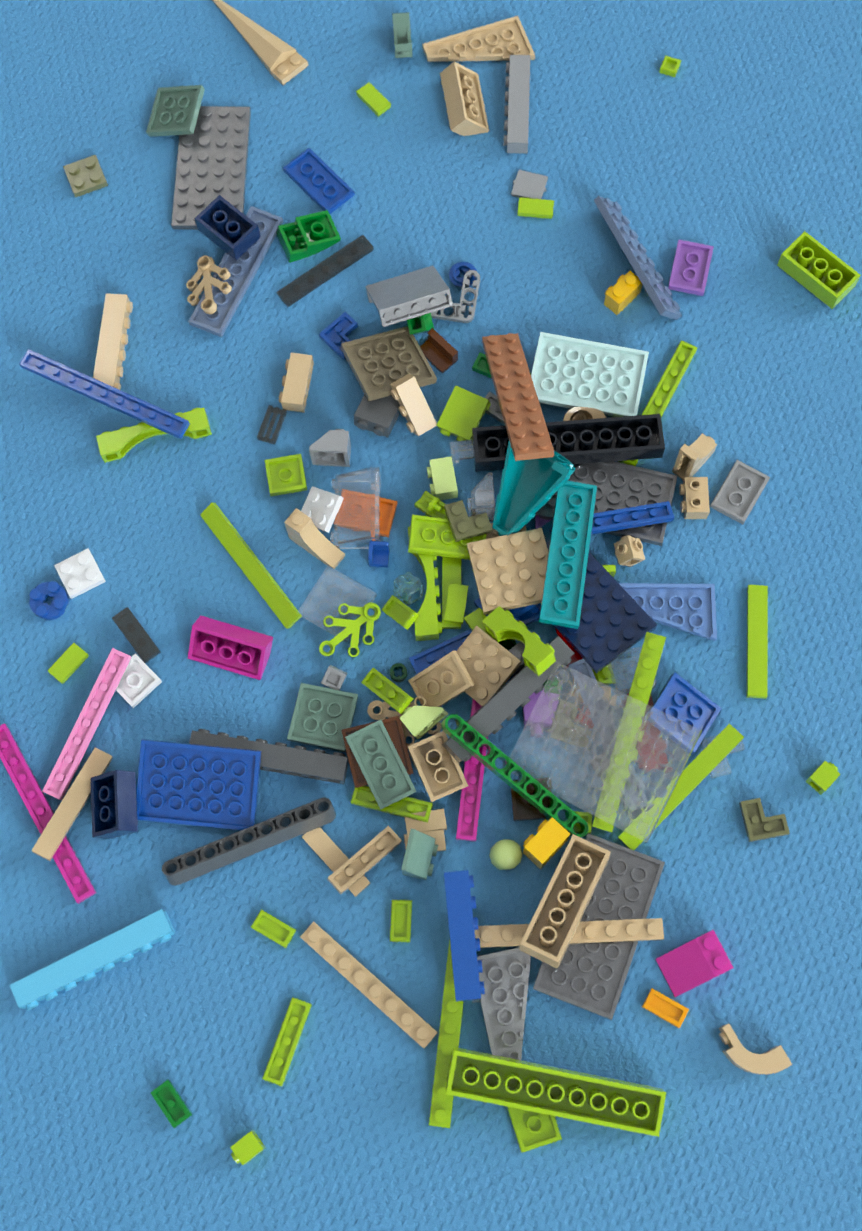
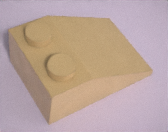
[407,731,468,802]

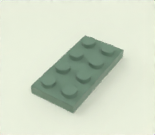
[345,720,417,810]

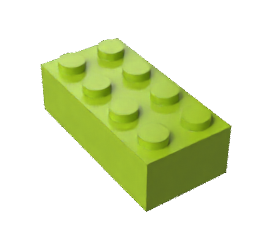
[777,231,861,309]

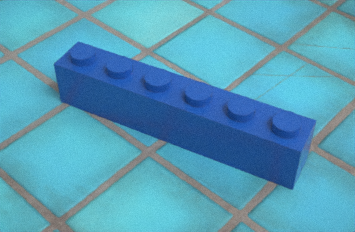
[444,870,485,1002]

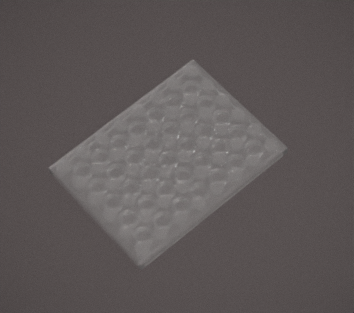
[510,661,702,843]

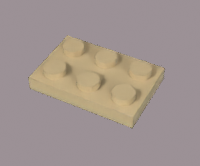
[408,651,475,707]

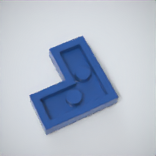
[319,312,358,360]

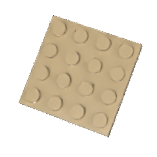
[467,528,548,615]

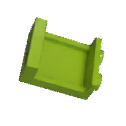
[436,385,491,444]

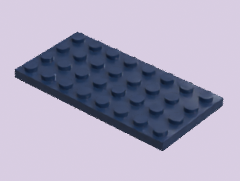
[535,519,657,673]

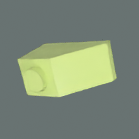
[399,705,448,740]

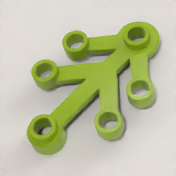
[319,602,381,657]

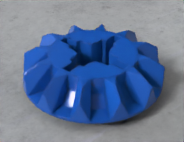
[449,262,477,288]

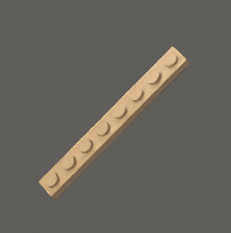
[300,921,438,1049]

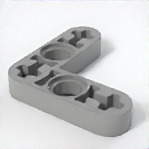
[431,270,480,323]

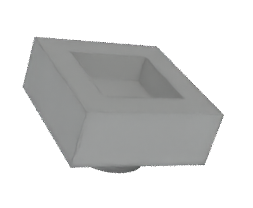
[321,665,348,691]

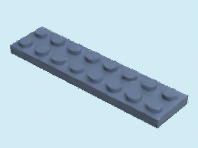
[594,196,682,320]
[188,206,283,337]

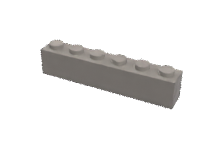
[504,55,530,154]

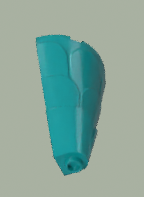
[492,441,575,536]

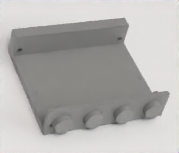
[365,266,453,327]

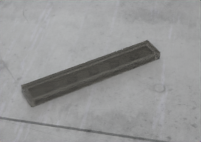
[277,235,374,307]

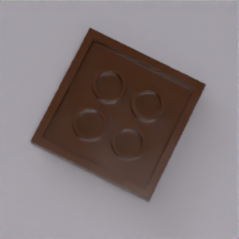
[341,716,414,788]

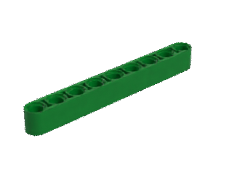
[441,714,589,837]

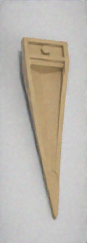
[212,0,308,85]

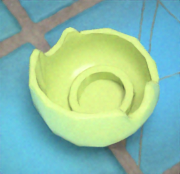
[489,839,523,870]

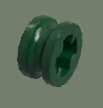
[390,663,407,682]

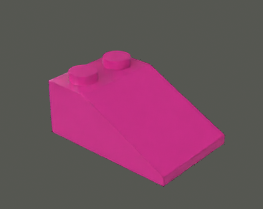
[655,930,734,997]

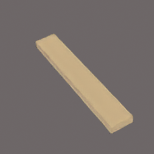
[31,747,113,861]

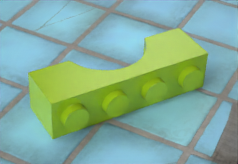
[482,606,556,676]

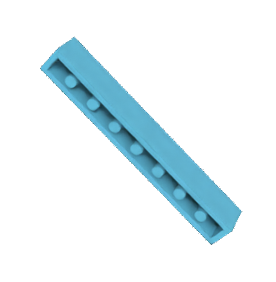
[10,909,175,1010]

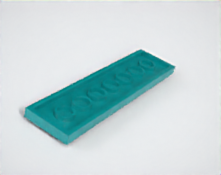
[539,481,597,629]

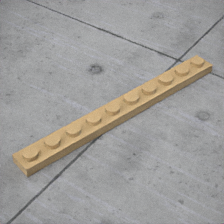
[475,918,664,948]

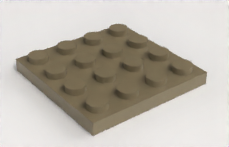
[341,326,437,401]

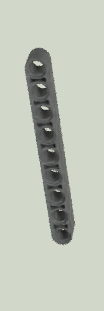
[162,797,336,886]

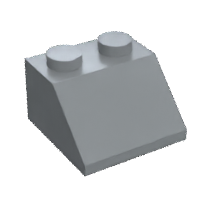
[309,429,351,467]

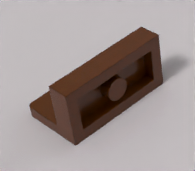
[420,328,458,373]

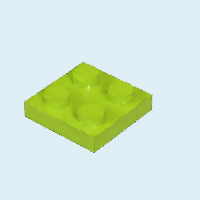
[264,454,307,497]

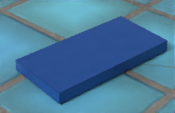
[283,148,355,214]

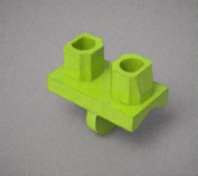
[414,490,447,519]

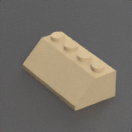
[440,62,489,136]

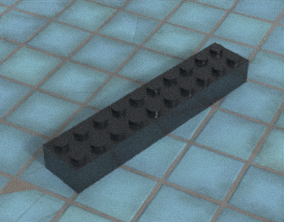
[472,414,665,472]

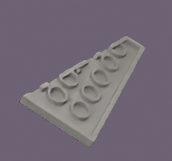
[477,947,531,1060]

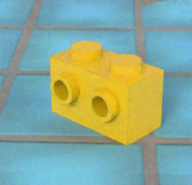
[604,271,643,315]

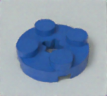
[29,581,69,620]

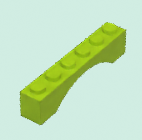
[96,408,212,463]
[408,527,442,641]

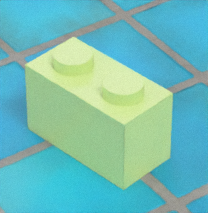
[426,456,458,500]

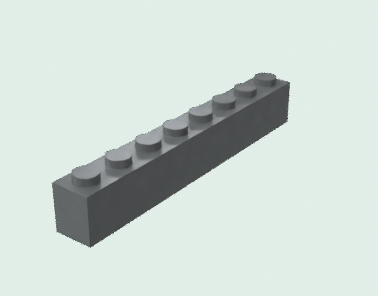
[442,636,574,762]
[189,729,349,784]

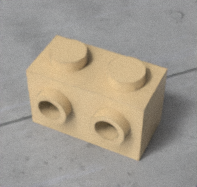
[679,477,710,519]

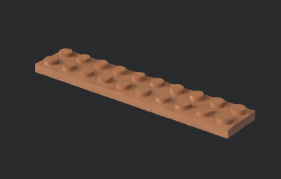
[482,333,554,461]

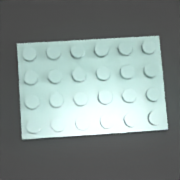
[531,332,649,417]

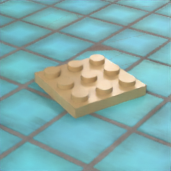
[456,626,522,706]

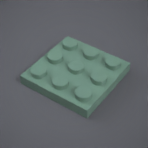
[146,85,205,137]
[287,683,358,752]

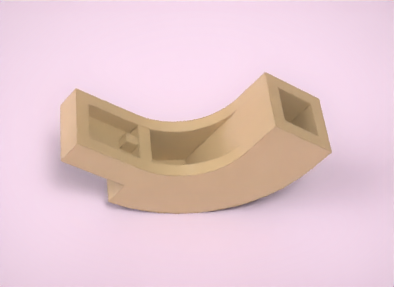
[719,1023,792,1074]

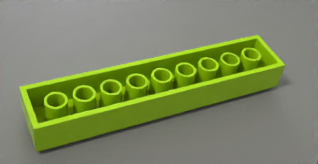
[445,1047,666,1137]

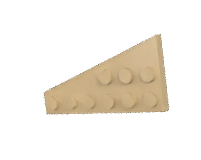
[422,16,535,62]

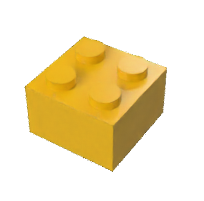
[523,817,570,870]

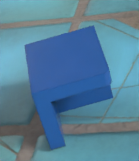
[368,541,390,568]

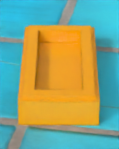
[642,988,689,1028]

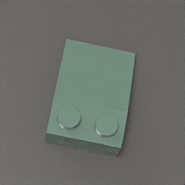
[401,829,439,880]

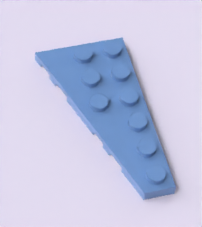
[619,583,717,641]

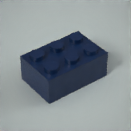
[195,195,261,261]
[90,770,138,839]

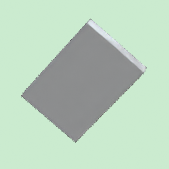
[710,460,770,524]

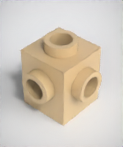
[614,535,645,567]

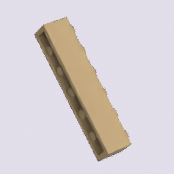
[93,293,133,390]

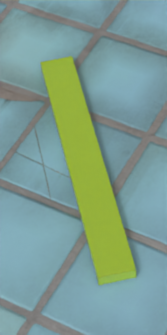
[617,340,697,466]
[200,502,302,629]
[618,723,744,850]

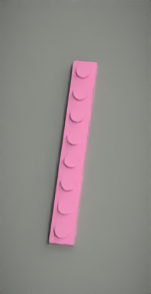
[42,648,131,800]

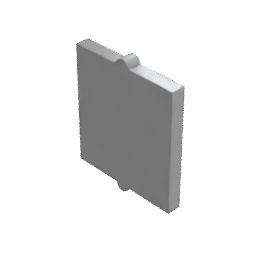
[511,170,548,199]

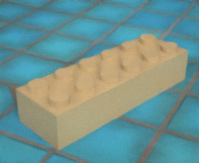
[519,834,611,969]

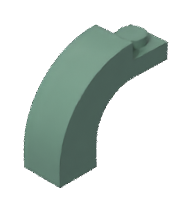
[392,12,412,58]

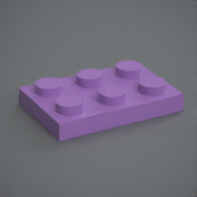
[668,240,714,296]

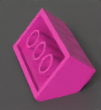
[188,616,273,680]

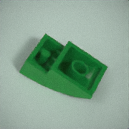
[277,210,341,263]

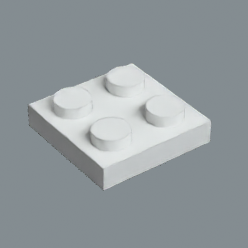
[301,486,344,533]
[54,548,106,599]
[116,654,162,708]

